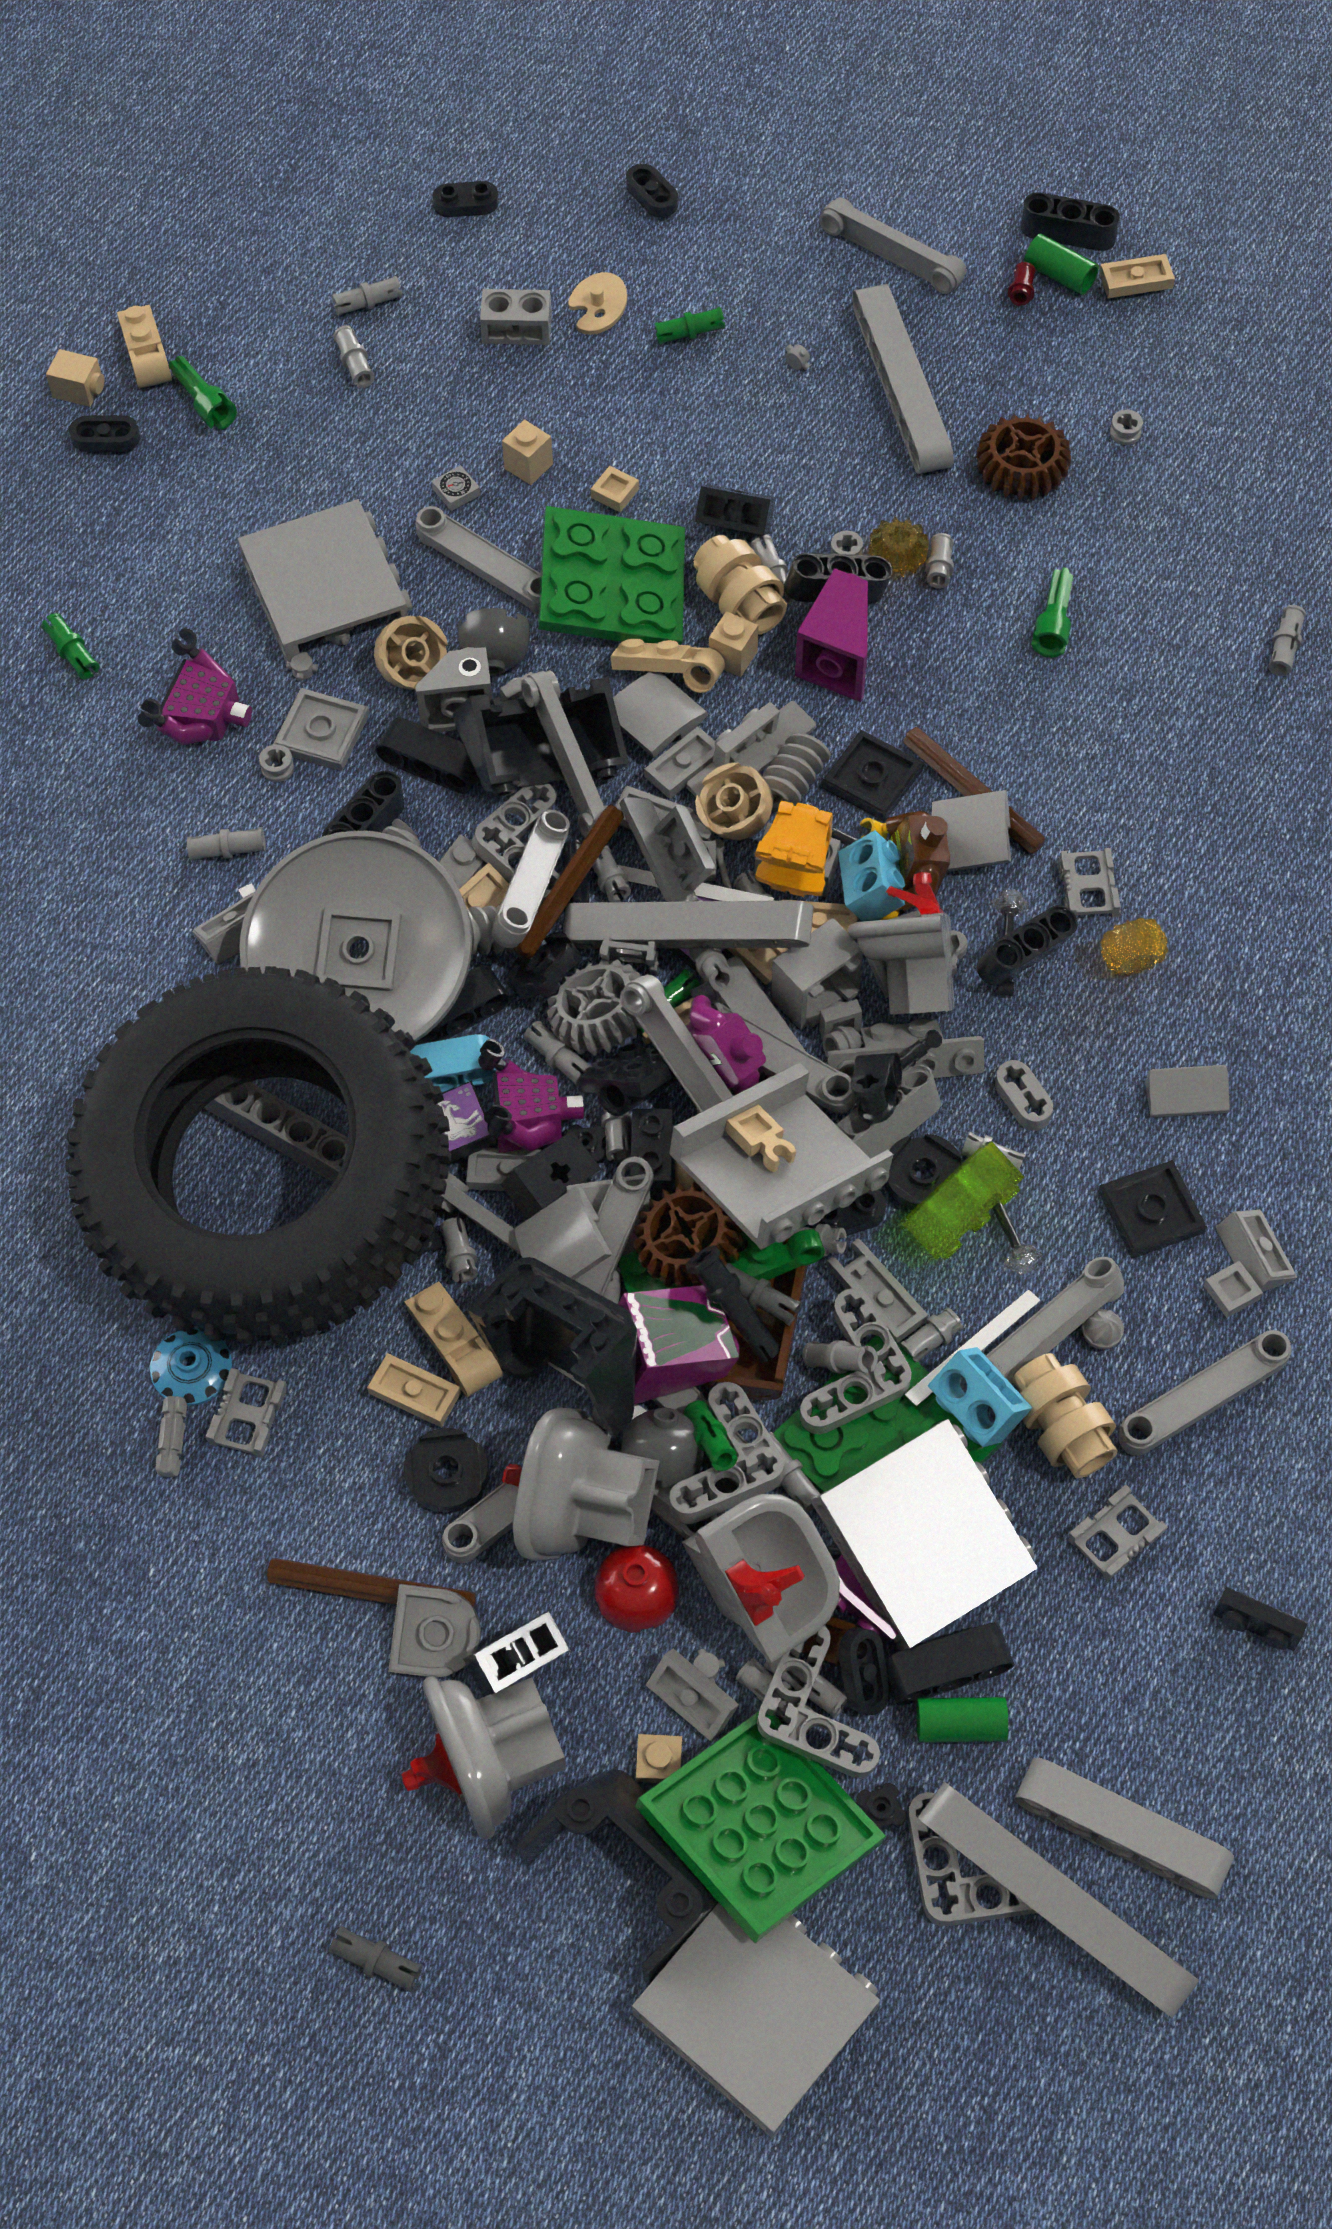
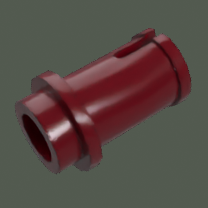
[1007,262,1036,306]

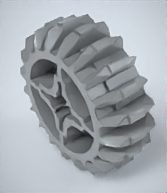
[546,959,642,1056]

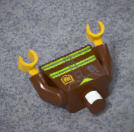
[860,811,950,920]

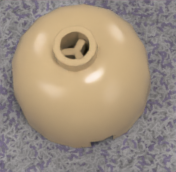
[374,616,448,690]
[695,762,773,841]

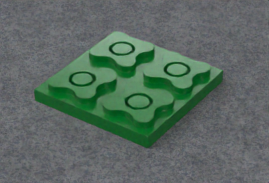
[538,506,685,645]
[774,1335,1003,1494]
[635,1711,886,1943]

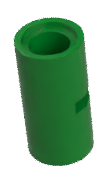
[1024,233,1099,295]
[916,1697,1008,1743]

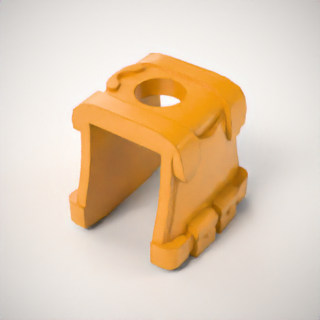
[755,801,833,897]

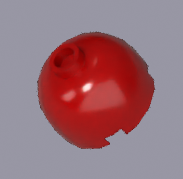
[594,1544,679,1633]

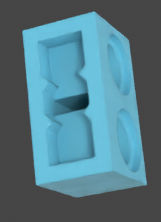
[838,830,905,922]
[927,1347,1032,1447]

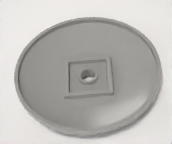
[239,831,472,1042]

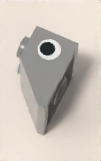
[416,647,492,732]

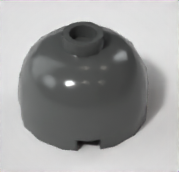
[458,608,530,676]
[620,1407,704,1488]

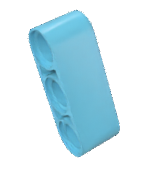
[410,1034,496,1092]

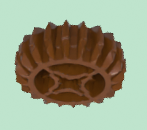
[976,413,1072,501]
[633,1182,744,1288]

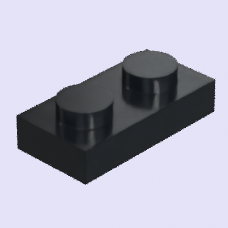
[1213,1587,1308,1651]

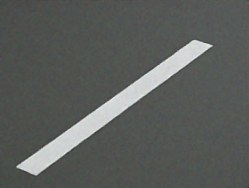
[617,865,774,901]
[904,1290,1040,1406]

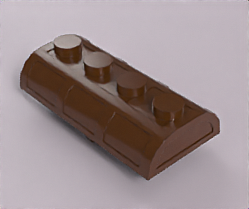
[703,1239,808,1401]

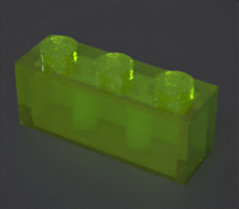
[897,1141,1024,1261]

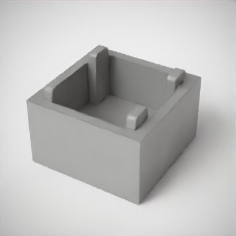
[771,918,863,1030]

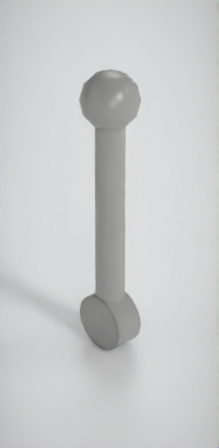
[714,839,732,889]

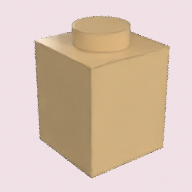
[46,349,105,407]
[502,419,553,485]
[709,611,758,677]

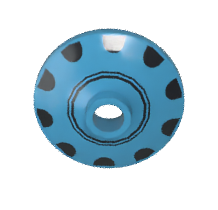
[150,1328,233,1406]

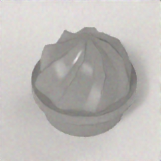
[823,1026,863,1056]
[1082,1309,1124,1350]

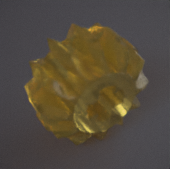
[868,516,929,578]
[1100,918,1169,976]

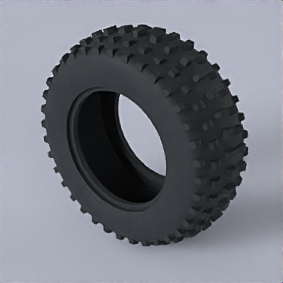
[66,966,451,1344]

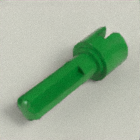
[169,356,237,430]
[1031,567,1073,658]

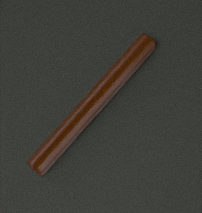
[903,727,1046,854]
[514,805,624,959]
[267,1558,476,1609]

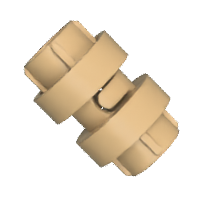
[693,535,787,634]
[1012,1353,1118,1478]

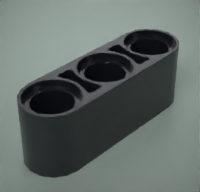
[1021,192,1120,251]
[784,553,893,604]
[375,718,478,794]
[322,771,405,837]
[976,905,1078,986]
[415,965,510,1045]
[885,1622,1015,1705]

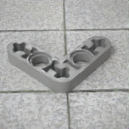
[471,783,560,907]
[800,1288,912,1434]
[669,1382,784,1524]
[757,1625,880,1778]
[907,1792,1037,1926]

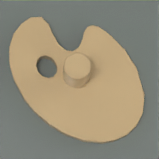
[568,272,627,335]

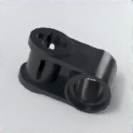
[850,1052,902,1124]

